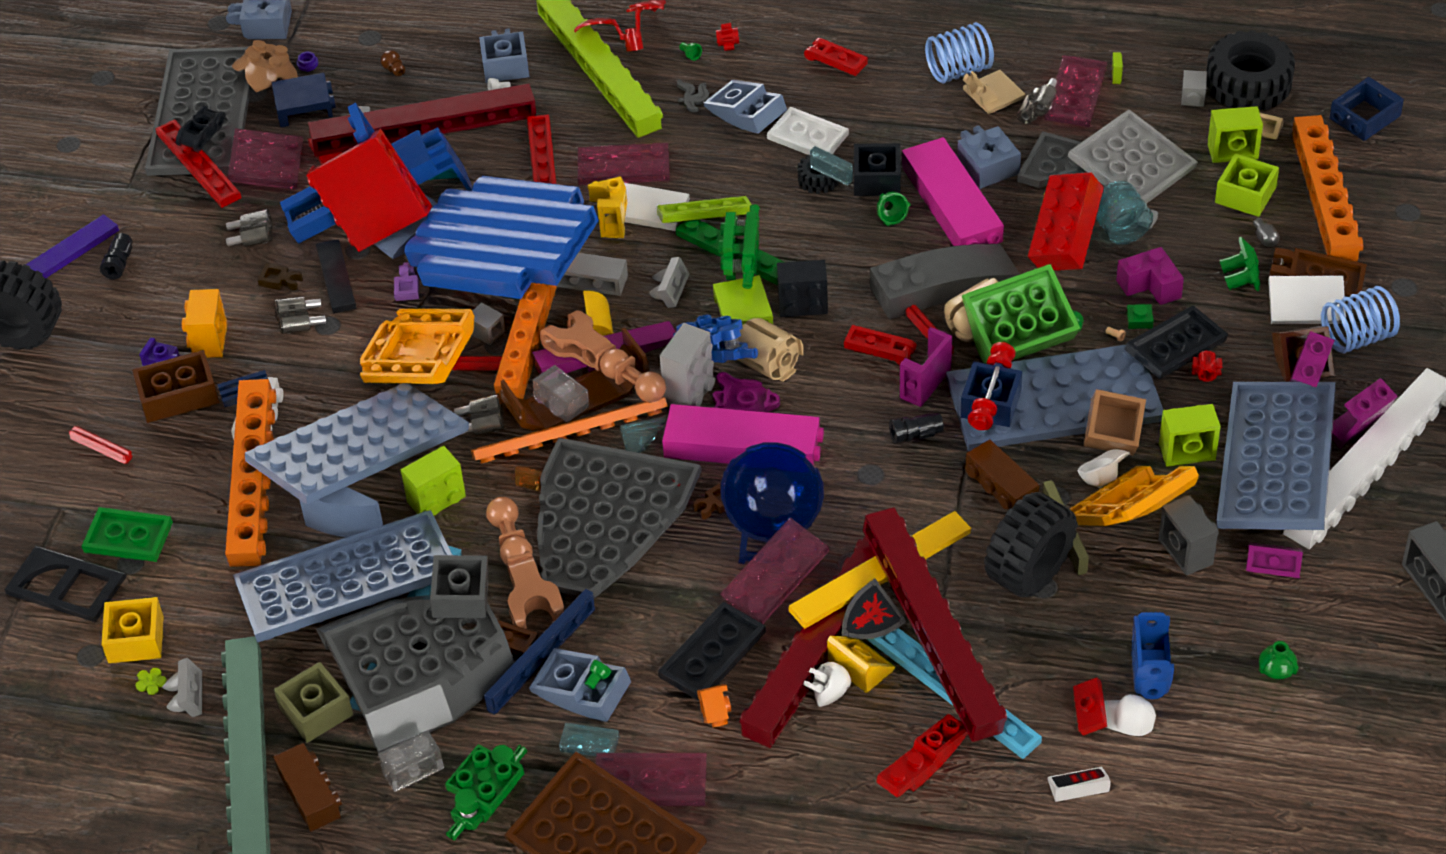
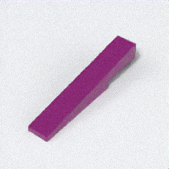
[532,321,676,381]

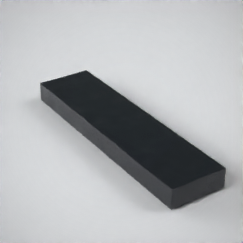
[316,239,357,314]

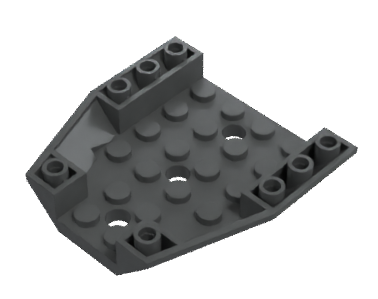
[316,595,514,754]

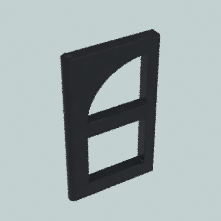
[4,546,127,622]

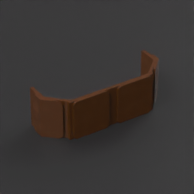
[500,327,650,431]

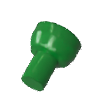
[679,42,702,61]
[585,660,612,690]

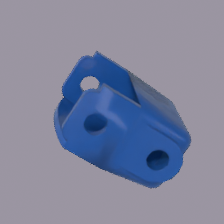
[1131,612,1174,700]

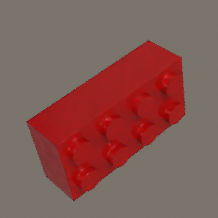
[1028,172,1104,271]

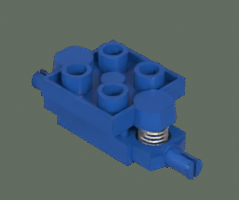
[667,315,758,363]

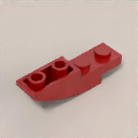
[876,714,968,798]

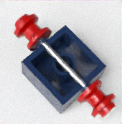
[960,342,1023,430]

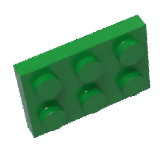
[81,507,173,562]

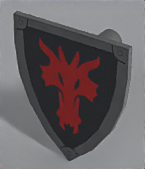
[842,579,907,639]

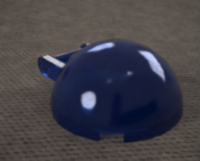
[721,442,824,569]

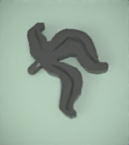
[677,79,710,112]

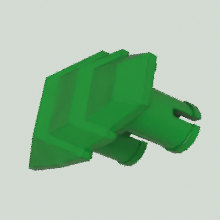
[1219,237,1260,291]

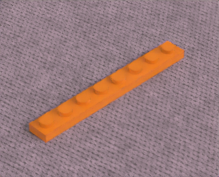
[471,397,668,464]

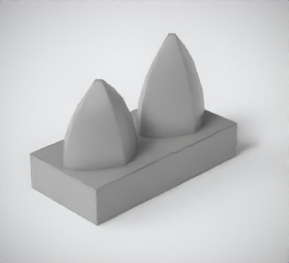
[649,257,690,308]
[162,658,202,717]

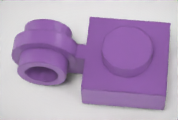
[394,262,419,301]

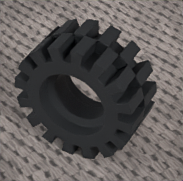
[798,152,839,194]

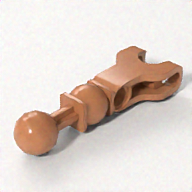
[540,310,667,403]
[486,497,564,629]

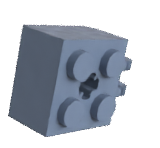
[226,0,292,39]
[479,28,529,83]
[957,125,1021,189]

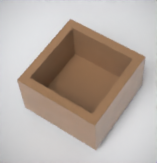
[1083,389,1146,456]

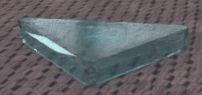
[620,417,666,453]

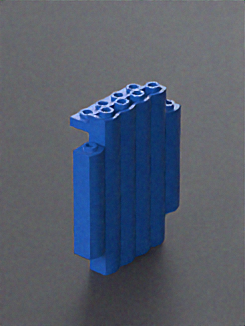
[404,176,599,299]

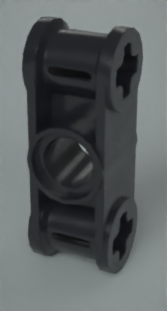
[176,104,226,153]

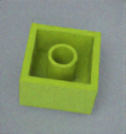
[1207,106,1263,163]
[1215,153,1279,217]
[1159,404,1221,467]
[400,446,466,515]

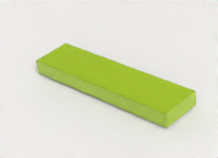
[657,196,752,223]

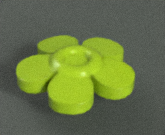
[136,668,167,695]

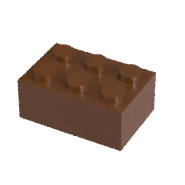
[132,350,219,423]

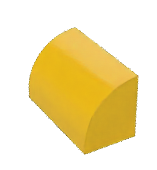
[583,291,614,336]

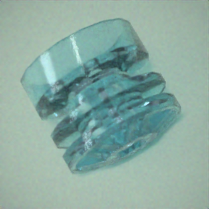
[1096,181,1153,244]

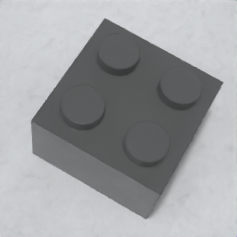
[1158,495,1219,576]
[430,555,489,618]

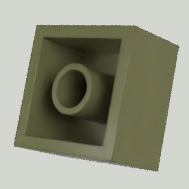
[274,662,353,743]

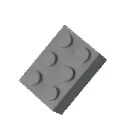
[660,323,715,408]

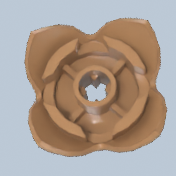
[232,40,298,93]

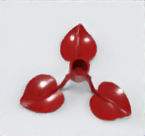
[574,0,666,52]

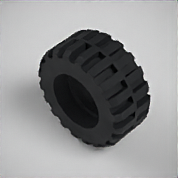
[1206,30,1295,111]
[0,260,62,350]
[984,492,1078,597]

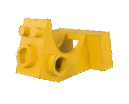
[588,176,628,238]

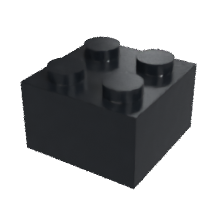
[854,143,901,196]
[777,260,828,317]

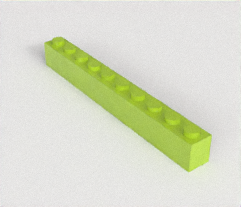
[536,0,663,138]

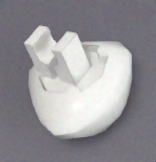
[803,662,851,707]

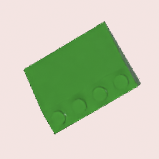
[962,264,1081,364]

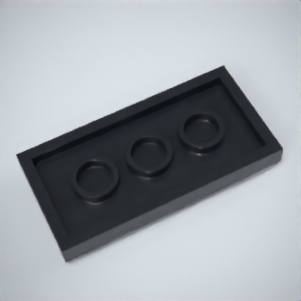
[1124,305,1228,379]
[658,601,766,701]

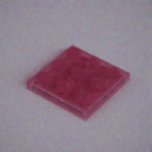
[228,128,303,190]

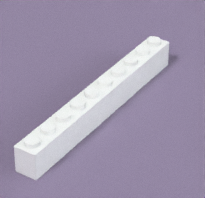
[1283,368,1446,550]

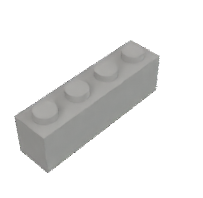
[557,253,628,296]

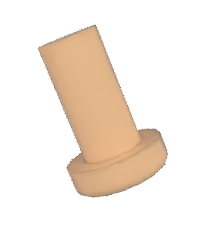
[1106,327,1126,342]

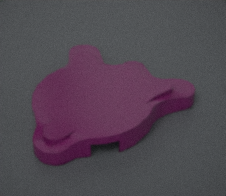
[712,372,780,413]

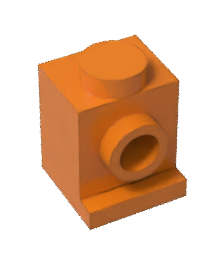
[697,684,731,727]

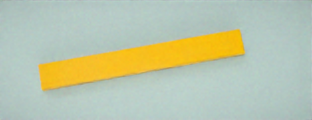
[788,511,971,629]

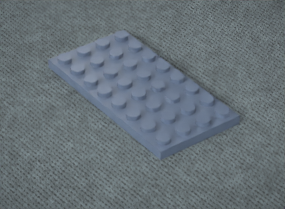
[946,345,1163,451]
[1217,382,1336,530]
[245,383,469,505]
[233,510,452,643]

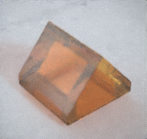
[515,466,542,491]

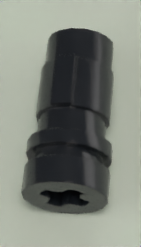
[99,233,133,280]
[889,413,944,444]

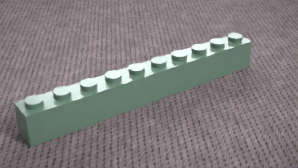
[221,636,271,854]

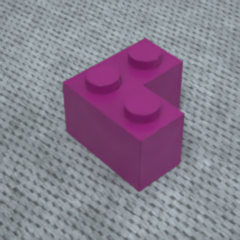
[1116,247,1184,305]

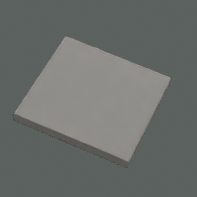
[1067,109,1198,211]

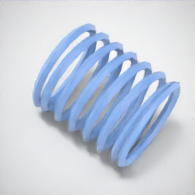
[925,22,994,84]
[1321,286,1400,354]

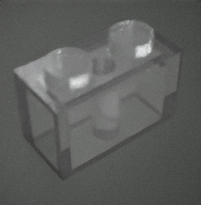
[533,365,589,422]
[378,730,444,792]

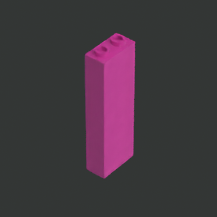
[902,137,1004,246]
[662,404,824,471]

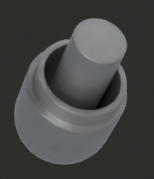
[1253,218,1280,247]

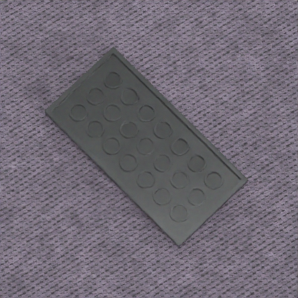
[145,47,251,176]

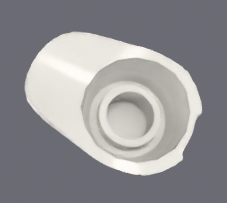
[1077,449,1130,488]
[1104,694,1156,736]

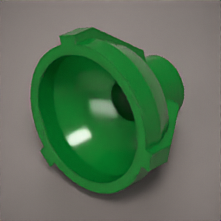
[877,192,910,226]
[1259,641,1299,679]

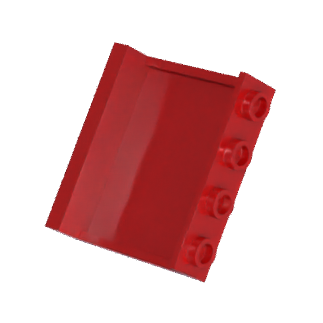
[306,129,432,252]

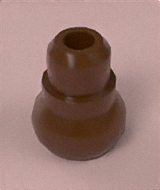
[380,50,405,76]

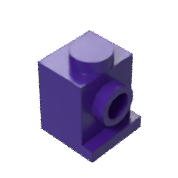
[139,337,180,366]

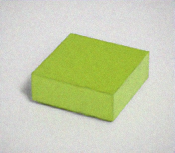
[1111,52,1123,84]

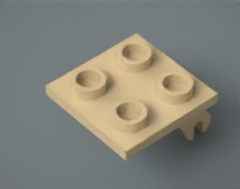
[963,70,1026,114]

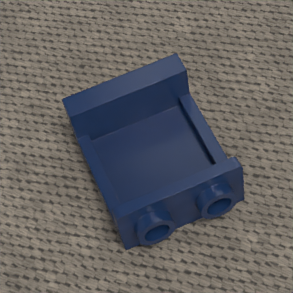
[272,73,336,127]

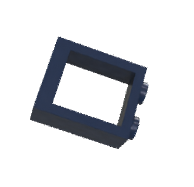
[1329,77,1404,141]

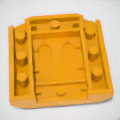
[360,309,475,384]
[1070,466,1199,526]

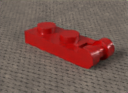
[804,38,868,76]
[844,325,917,365]

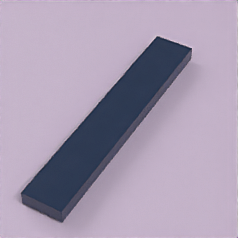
[484,589,595,715]

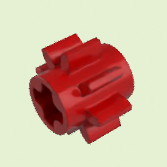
[716,23,740,51]
[1192,351,1223,382]

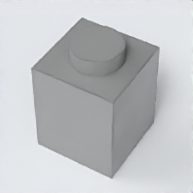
[1181,70,1207,107]
[472,302,506,345]

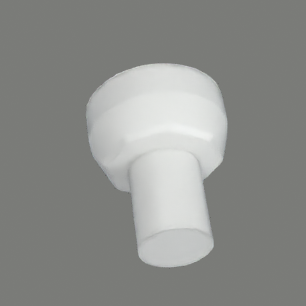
[488,78,511,91]

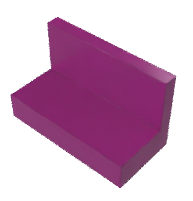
[1246,542,1303,578]

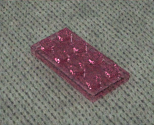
[1045,55,1108,127]
[578,143,670,185]
[720,518,830,624]
[596,753,707,806]

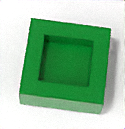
[1126,304,1153,329]

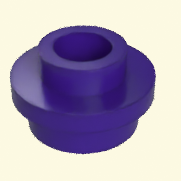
[296,51,319,72]

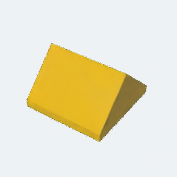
[827,636,895,693]

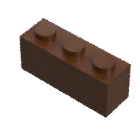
[965,439,1039,510]
[273,743,342,832]

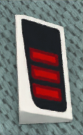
[1048,767,1111,802]

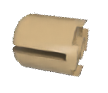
[944,278,998,343]
[737,318,803,382]

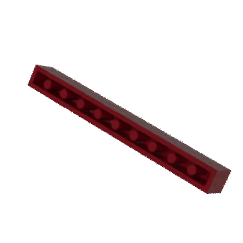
[308,84,536,157]
[863,507,1007,742]
[739,536,875,749]

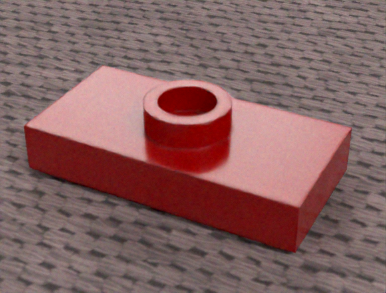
[1073,677,1107,736]

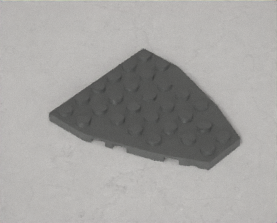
[537,438,701,599]

